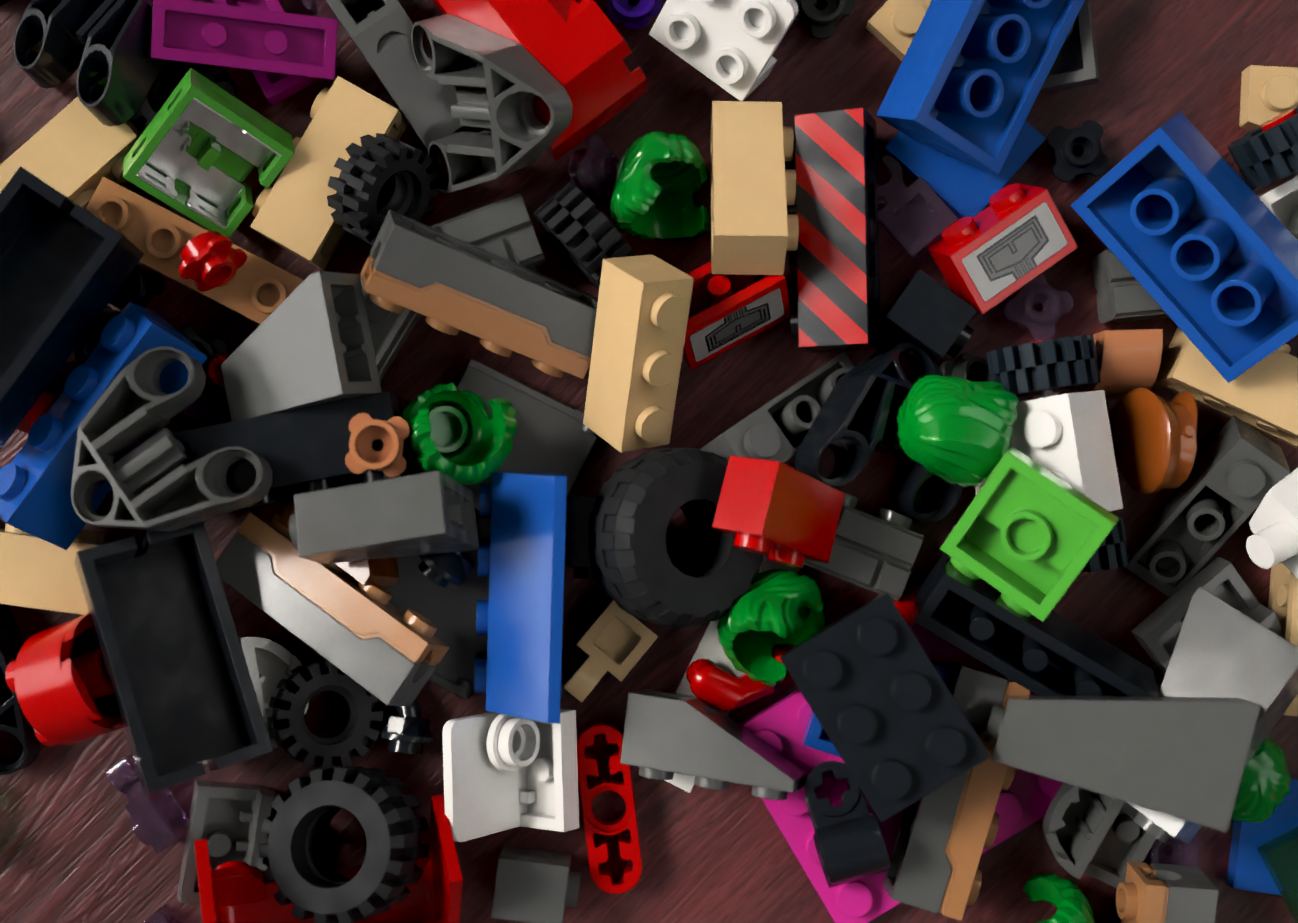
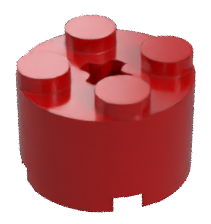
[5,613,124,747]

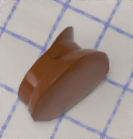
[1114,387,1198,494]

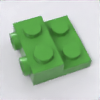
[940,446,1119,622]

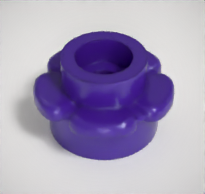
[606,0,662,29]

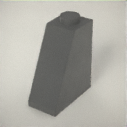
[221,271,382,421]
[289,471,479,564]

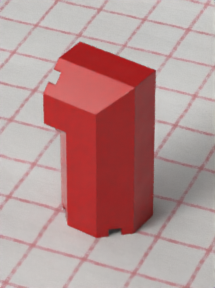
[432,0,647,161]

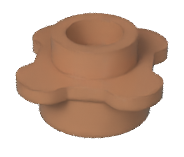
[345,413,411,477]

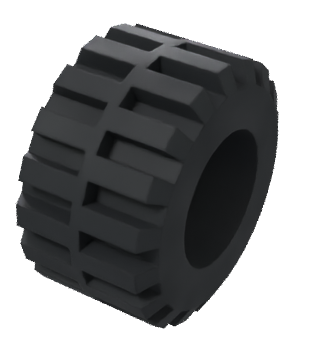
[259,766,429,923]

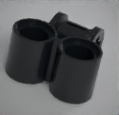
[804,761,891,888]

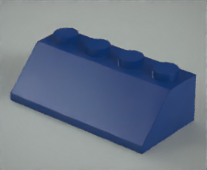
[876,0,1085,174]
[1070,111,1298,383]
[0,302,208,550]
[474,471,567,723]

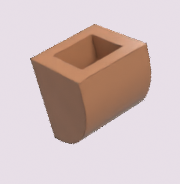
[1085,329,1163,394]

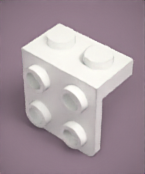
[649,0,798,101]
[442,709,579,842]

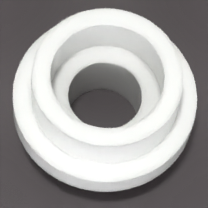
[486,714,540,772]

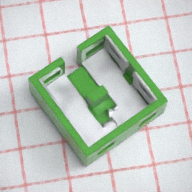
[123,68,295,237]

